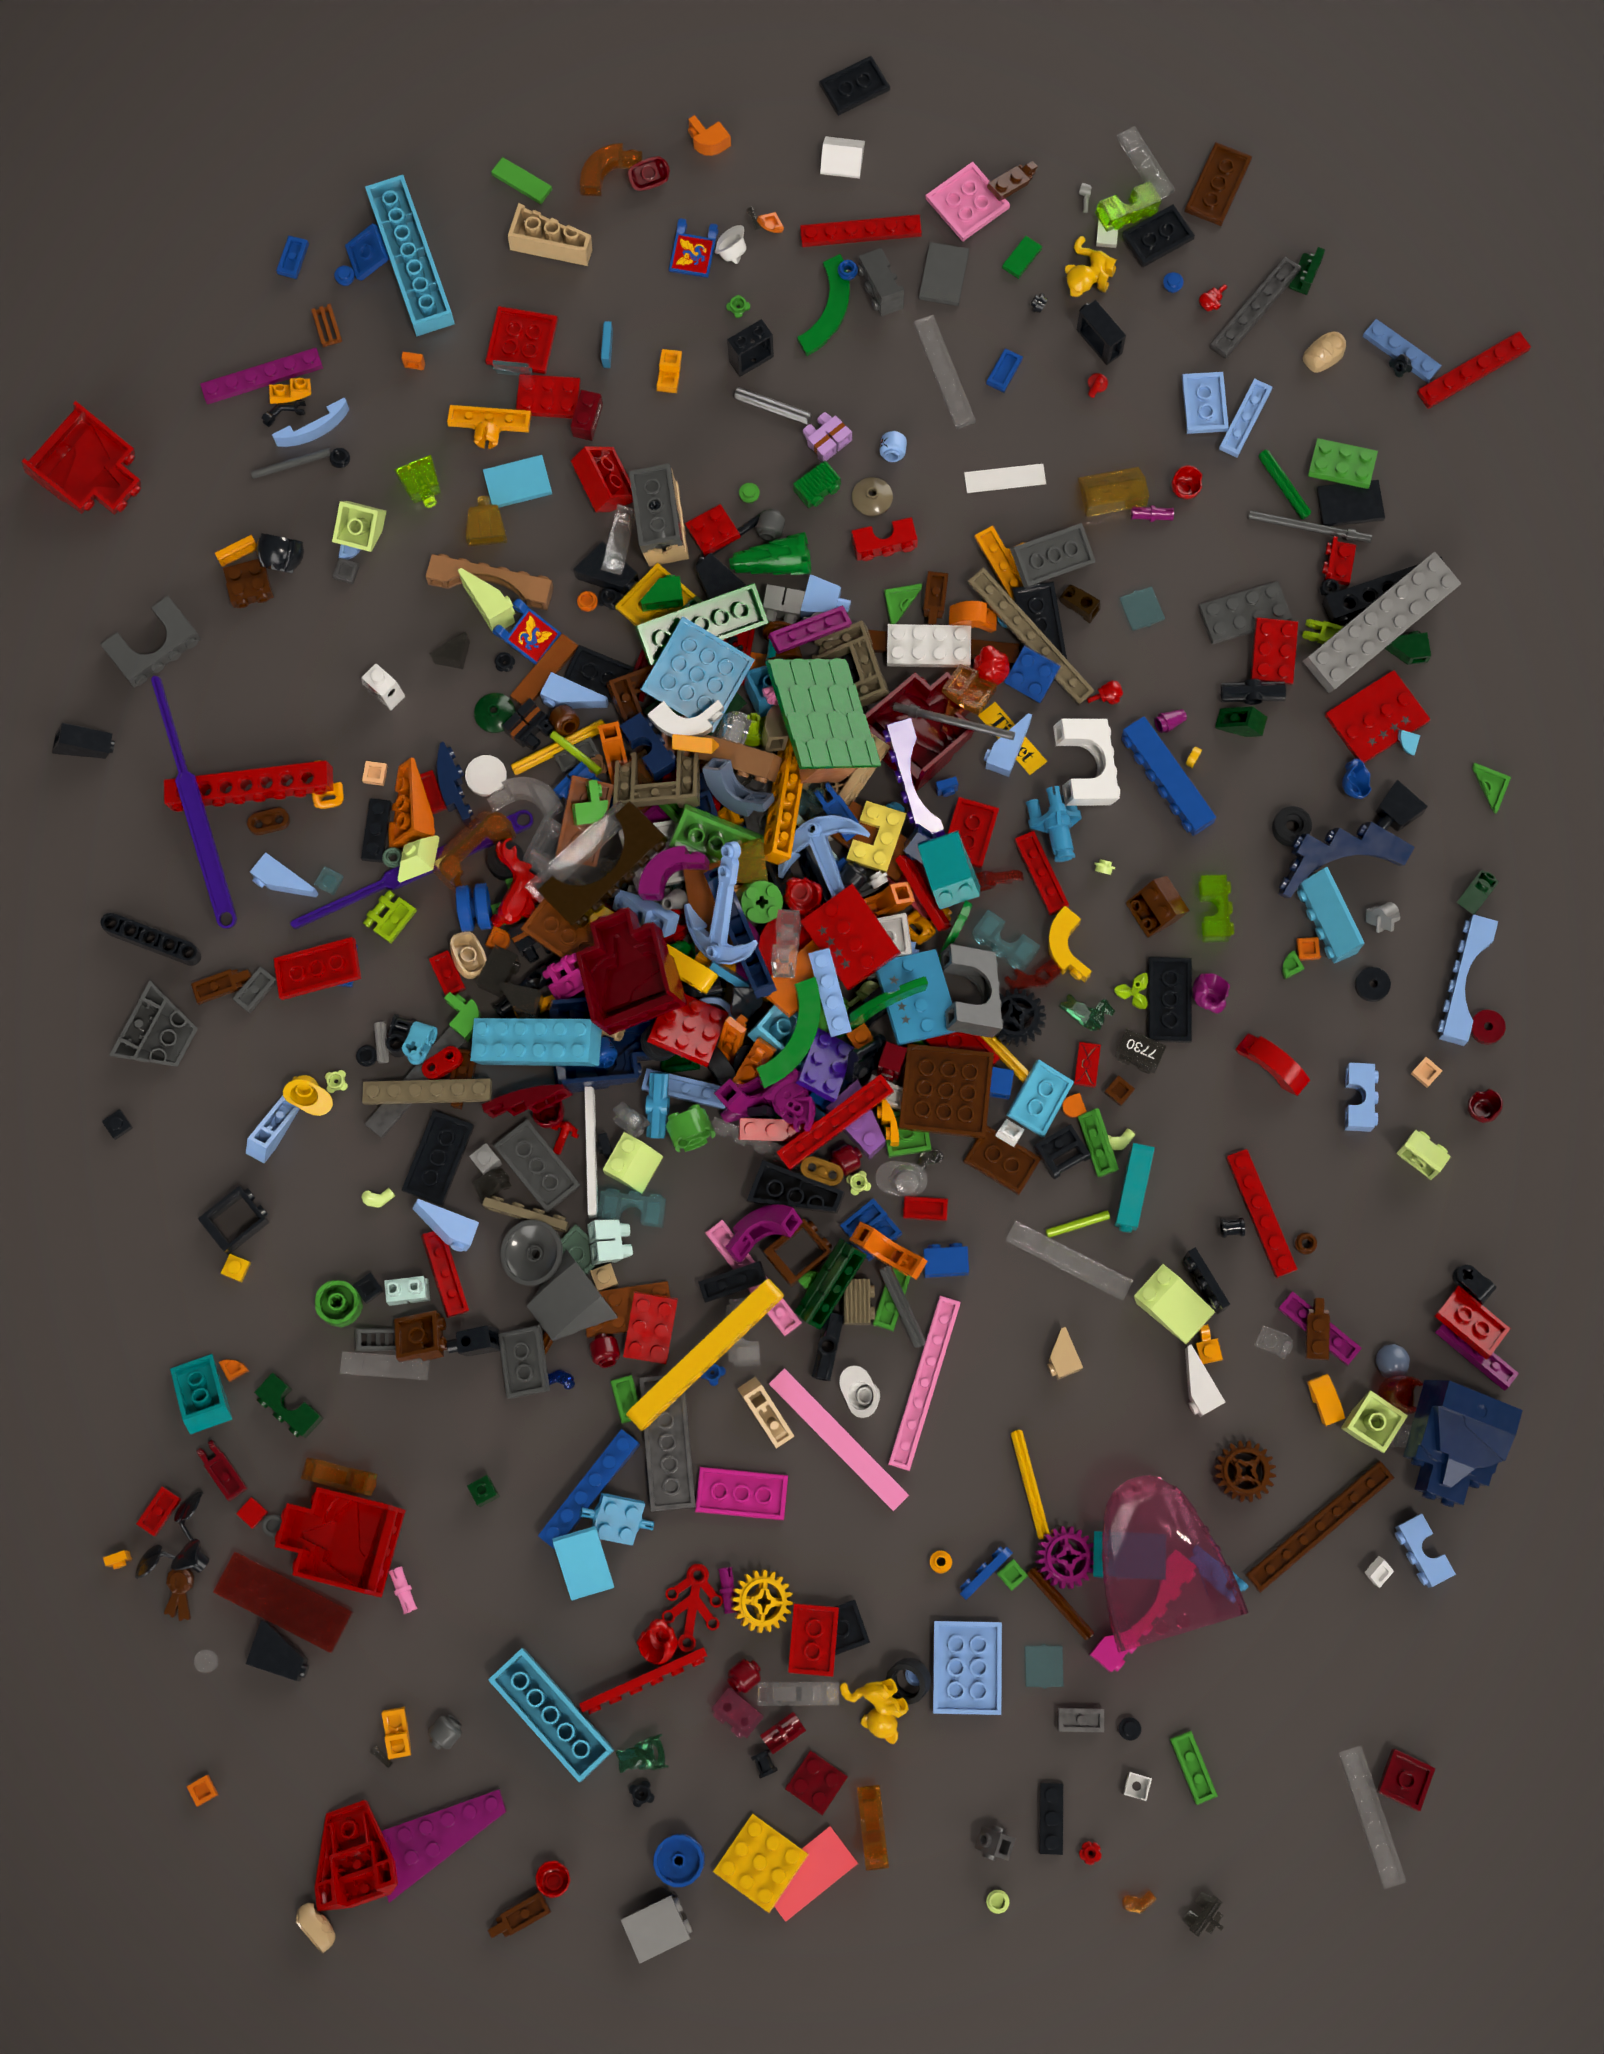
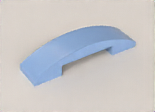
[272,398,350,447]

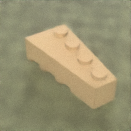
[508,203,592,266]

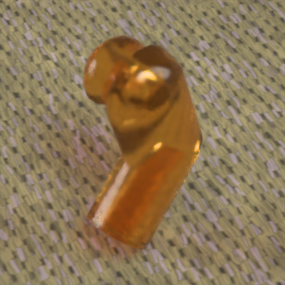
[1122,1891,1157,1913]

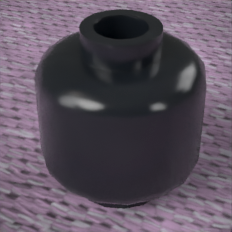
[839,861,868,891]

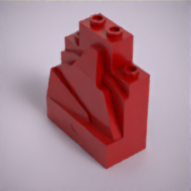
[22,401,141,515]
[275,1487,406,1598]

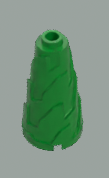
[729,532,811,575]

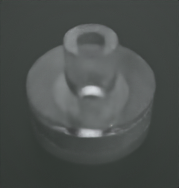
[194,1650,218,1673]

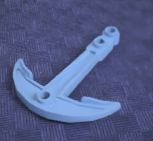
[778,815,871,898]
[684,841,758,965]

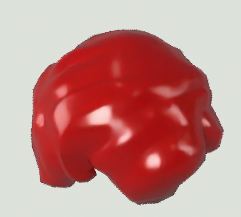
[972,645,1010,686]
[783,877,822,916]
[636,1619,678,1665]

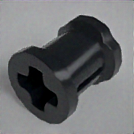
[1220,1217,1245,1238]
[751,1749,778,1779]

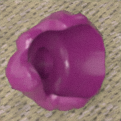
[1192,973,1230,1014]

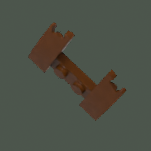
[606,665,654,723]

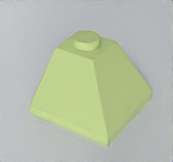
[398,835,440,883]
[1341,1390,1408,1453]

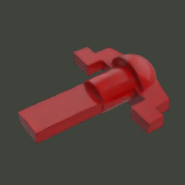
[551,1121,579,1155]

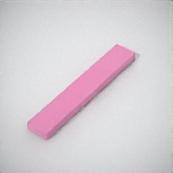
[705,1220,802,1337]

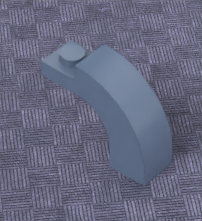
[702,758,775,817]

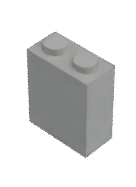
[621,1894,693,1964]

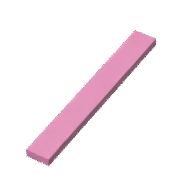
[888,1296,961,1471]
[769,1368,909,1511]

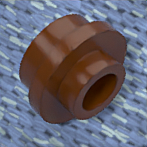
[1295,1232,1317,1255]

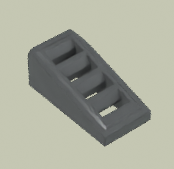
[354,1328,396,1352]

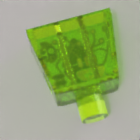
[395,455,441,508]

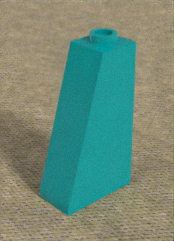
[1114,1143,1155,1233]

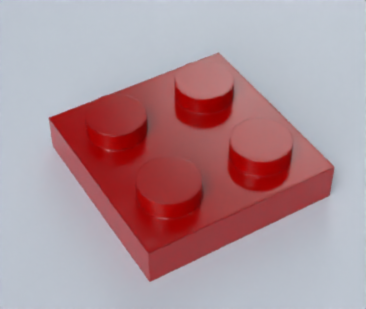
[685,504,741,557]

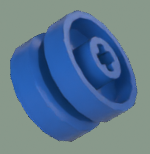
[456,883,493,932]
[653,1834,705,1887]

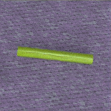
[550,731,602,775]
[1046,1210,1110,1238]

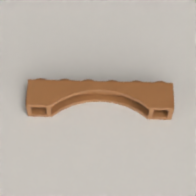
[426,554,554,611]

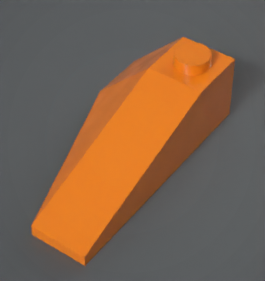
[388,757,435,848]

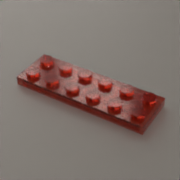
[213,1552,354,1653]

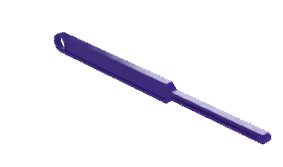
[151,676,237,929]
[291,810,534,929]

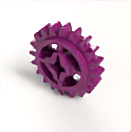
[1035,1526,1094,1589]

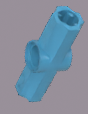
[645,1072,670,1139]

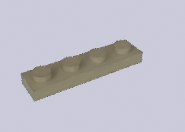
[482,1196,570,1233]

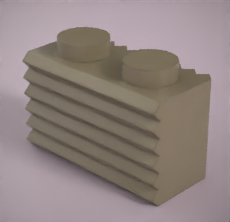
[844,1279,875,1325]

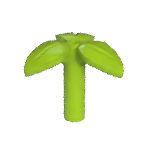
[1114,973,1148,1009]

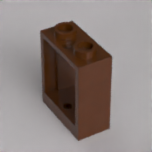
[763,1218,832,1288]

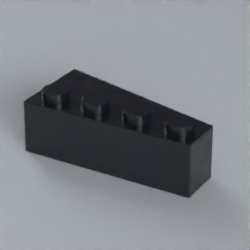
[747,1160,845,1214]

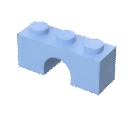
[1345,1063,1379,1132]
[1395,1514,1456,1588]

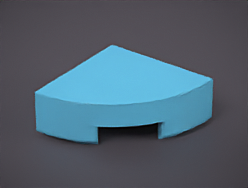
[1398,730,1420,756]

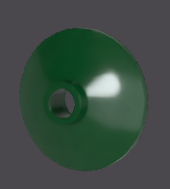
[474,693,516,733]

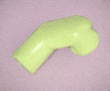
[1108,1128,1135,1150]
[361,1188,395,1208]

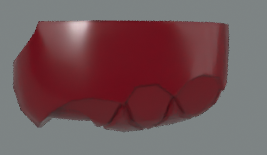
[627,156,670,191]

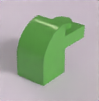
[572,780,608,826]
[444,992,481,1042]

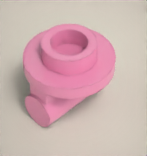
[762,686,779,705]

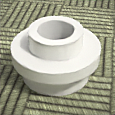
[868,871,888,889]

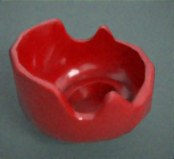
[1171,465,1203,500]
[535,1860,570,1898]

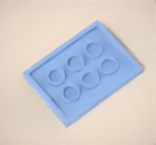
[933,1621,1002,1715]

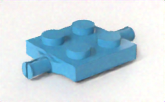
[580,1493,654,1546]

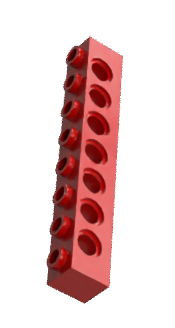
[164,760,334,812]

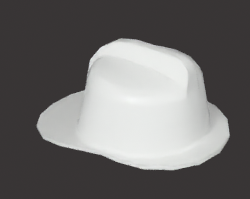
[715,225,747,264]
[839,1365,880,1418]

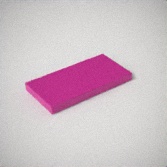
[695,1467,788,1521]

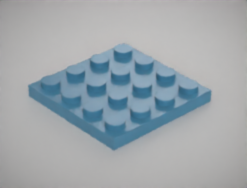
[640,616,755,733]

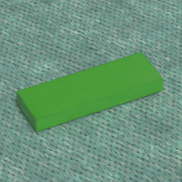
[491,157,552,205]
[1078,1109,1119,1177]
[873,1268,911,1332]
[1170,1731,1218,1805]

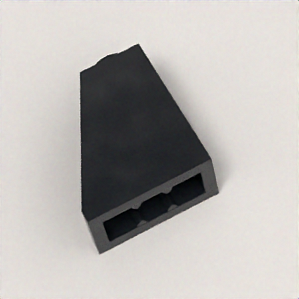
[573,541,639,595]
[696,553,746,600]
[52,723,115,759]
[246,1620,309,1681]

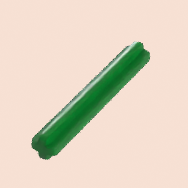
[1258,449,1311,519]

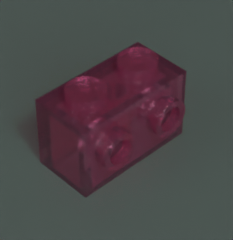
[712,1687,764,1739]

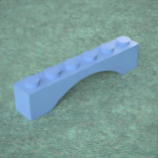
[1437,914,1498,1046]

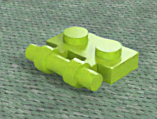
[363,890,417,944]

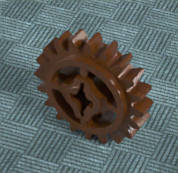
[1214,1440,1276,1503]

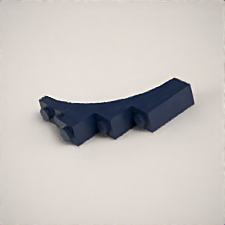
[1278,822,1415,898]
[704,867,777,999]

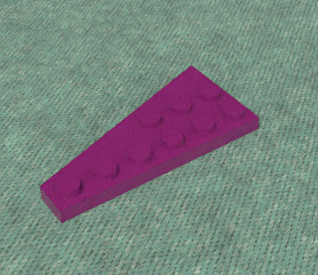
[381,1789,507,1903]

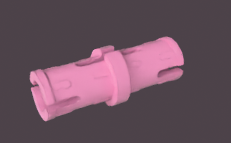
[389,1566,418,1614]

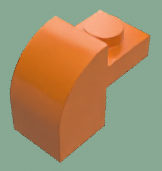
[688,115,731,156]
[949,601,997,633]

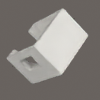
[1123,1772,1152,1801]

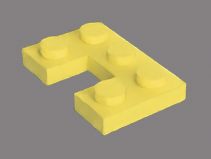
[846,801,907,873]

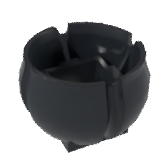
[256,533,304,573]

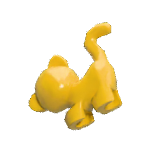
[1065,236,1117,297]
[840,1678,909,1744]

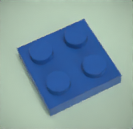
[345,223,390,281]
[1004,646,1061,703]

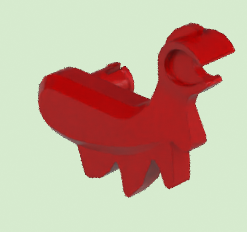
[491,838,542,927]

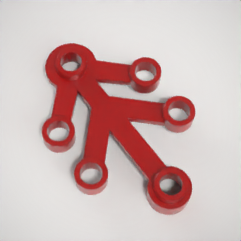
[662,1564,723,1652]

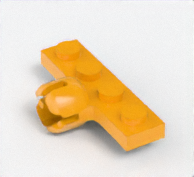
[447,405,531,449]
[974,525,1024,600]

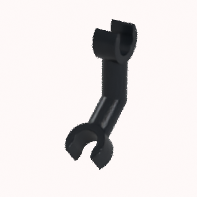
[261,400,306,427]

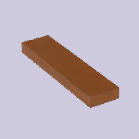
[510,633,578,706]

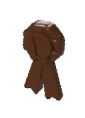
[164,1568,194,1621]

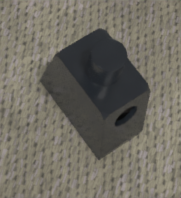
[1375,780,1428,832]
[447,1325,500,1356]

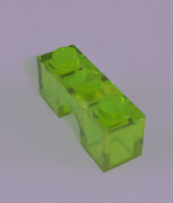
[1095,181,1162,232]
[1198,874,1234,943]

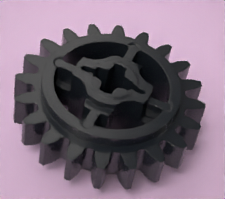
[994,988,1046,1047]

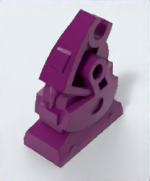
[762,1068,816,1132]

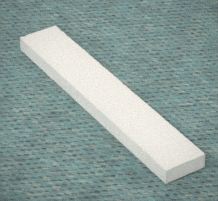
[585,1087,598,1218]

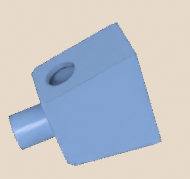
[801,575,851,619]

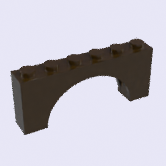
[537,801,668,930]

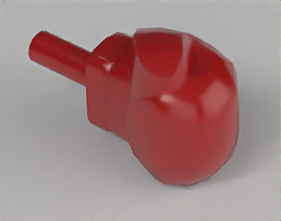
[1199,284,1227,312]
[1087,680,1123,705]

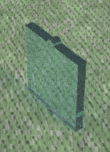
[493,360,533,376]
[1120,587,1165,631]
[1025,1644,1064,1689]

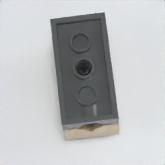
[629,463,689,567]

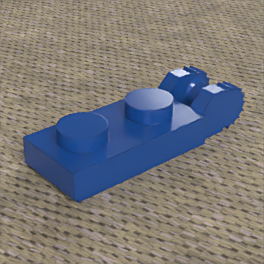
[814,782,860,842]

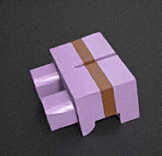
[803,412,852,463]

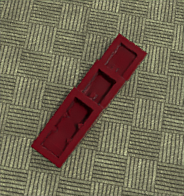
[481,1084,573,1118]

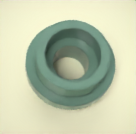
[382,847,402,868]

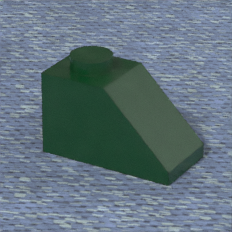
[1215,706,1268,737]

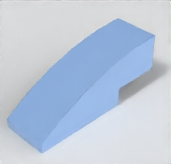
[612,890,679,938]

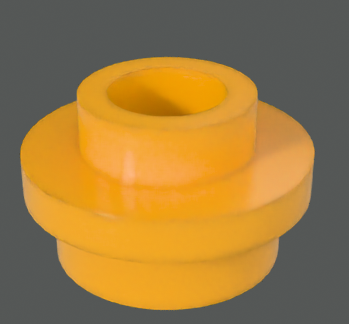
[930,1551,952,1573]

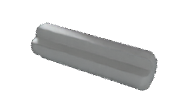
[374,1022,389,1064]

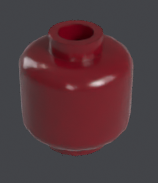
[829,1144,862,1176]
[589,1333,620,1368]
[727,1659,761,1693]

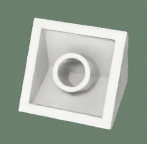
[820,136,865,179]

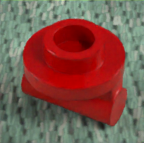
[1088,373,1108,398]

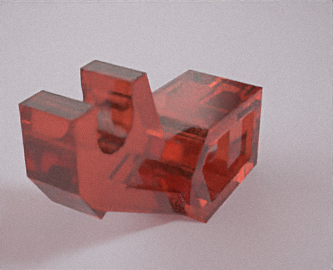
[976,870,1024,892]
[1004,959,1062,990]

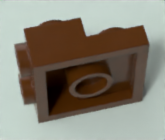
[223,559,274,608]
[394,1310,447,1362]

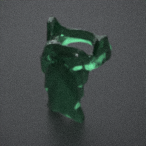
[1059,994,1115,1031]
[615,1734,669,1773]

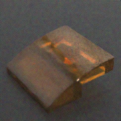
[942,664,997,715]

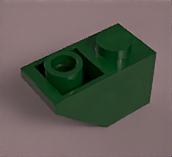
[1384,631,1431,665]
[1457,870,1499,915]

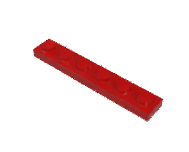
[800,214,922,247]
[1417,331,1531,409]
[776,1074,894,1170]
[1226,1149,1298,1278]
[579,1647,708,1715]

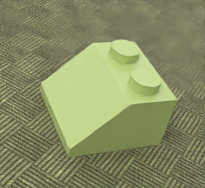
[332,501,386,552]
[1396,1130,1451,1180]
[603,1132,663,1194]

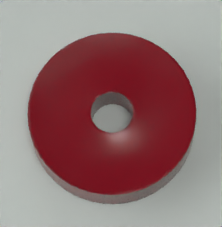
[1471,1009,1506,1045]

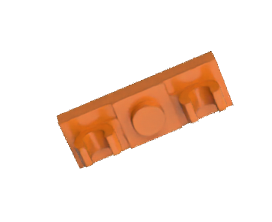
[717,1014,748,1065]
[732,1037,777,1084]

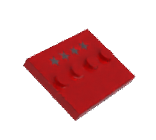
[1325,670,1431,763]
[800,884,901,991]

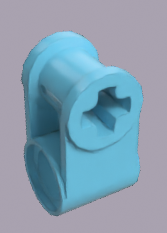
[402,1021,438,1065]

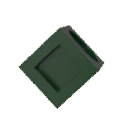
[467,1475,500,1507]

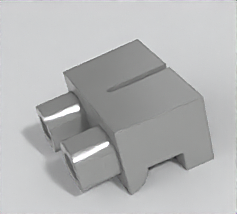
[763,584,805,625]

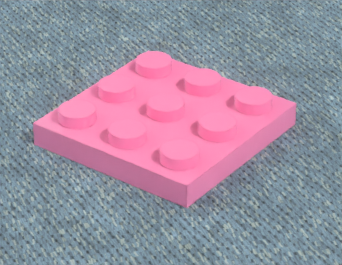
[925,162,1010,242]

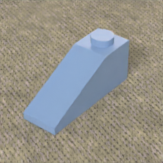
[540,672,609,709]
[984,713,1032,777]
[250,852,319,897]
[246,1095,300,1163]
[412,1199,479,1252]

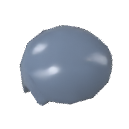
[1376,1344,1410,1380]

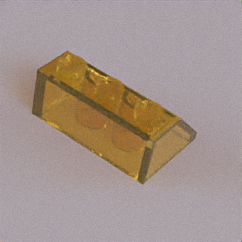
[1078,467,1149,517]

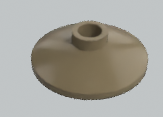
[852,477,893,516]

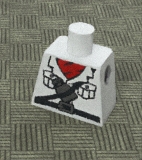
[361,664,405,711]

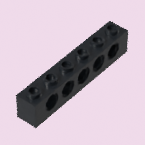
[1322,557,1444,625]

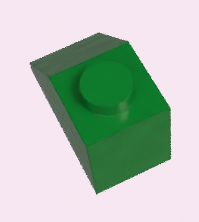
[641,575,684,612]

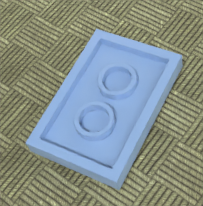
[1182,372,1229,434]

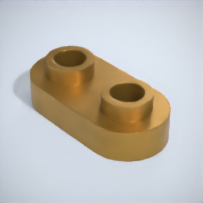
[801,1156,844,1186]

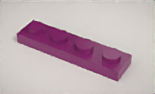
[768,605,852,654]
[1278,1291,1362,1366]
[1435,1323,1519,1391]

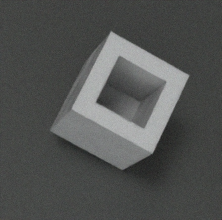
[469,1143,502,1178]

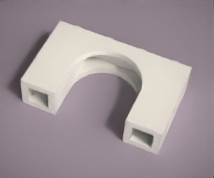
[1053,719,1120,806]

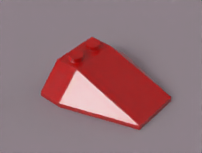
[315,1800,398,1911]

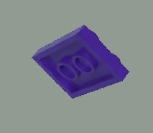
[796,1028,854,1103]

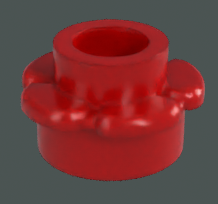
[1079,1841,1102,1865]

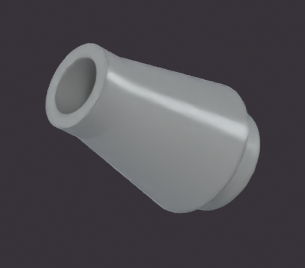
[662,889,688,910]

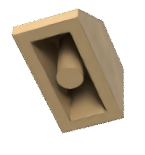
[1047,1327,1083,1380]

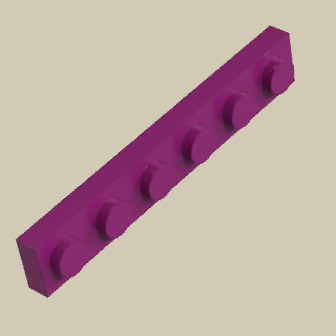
[200,348,323,405]

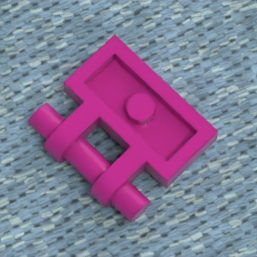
[542,953,584,1000]

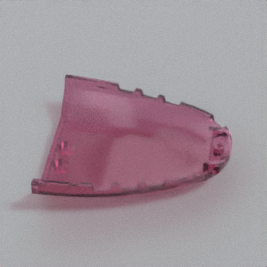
[1102,1476,1249,1653]

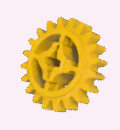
[730,1569,793,1633]

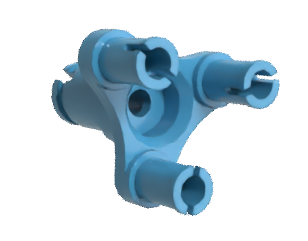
[1026,786,1082,862]

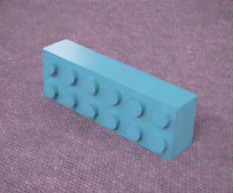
[470,1018,602,1066]
[488,1648,615,1783]

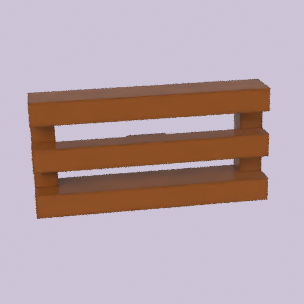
[311,304,342,347]

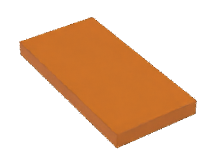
[766,940,820,1018]

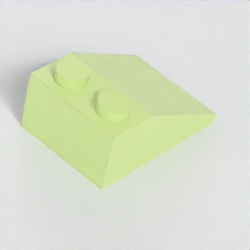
[458,568,516,633]
[1134,1264,1215,1344]

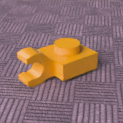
[1195,1324,1223,1365]

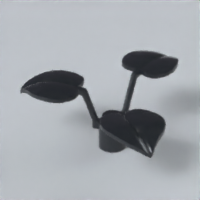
[730,987,798,1073]
[135,1491,209,1579]

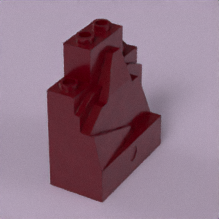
[865,672,977,792]
[576,907,687,1035]

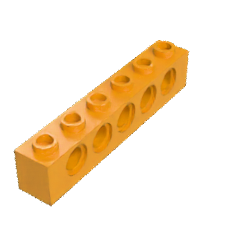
[760,737,803,865]

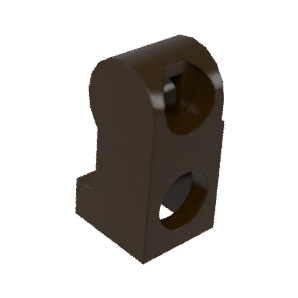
[1059,585,1101,623]

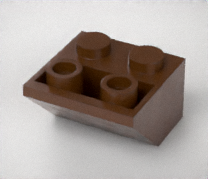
[1125,876,1190,938]

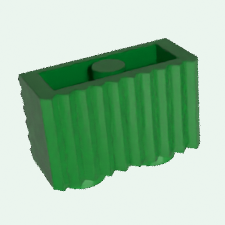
[793,460,841,509]

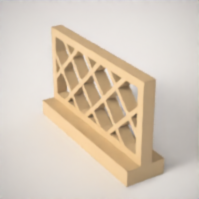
[802,733,890,806]

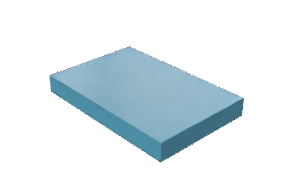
[483,455,552,509]
[1006,1059,1074,1137]
[552,1526,614,1601]

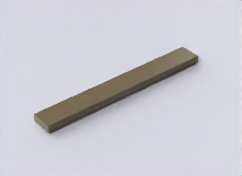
[968,567,1095,706]

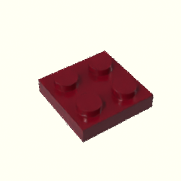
[1376,1749,1436,1812]
[785,1750,848,1816]

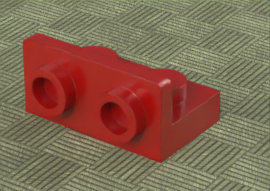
[1322,536,1356,586]

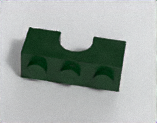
[254,1373,324,1438]

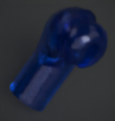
[548,1370,575,1390]

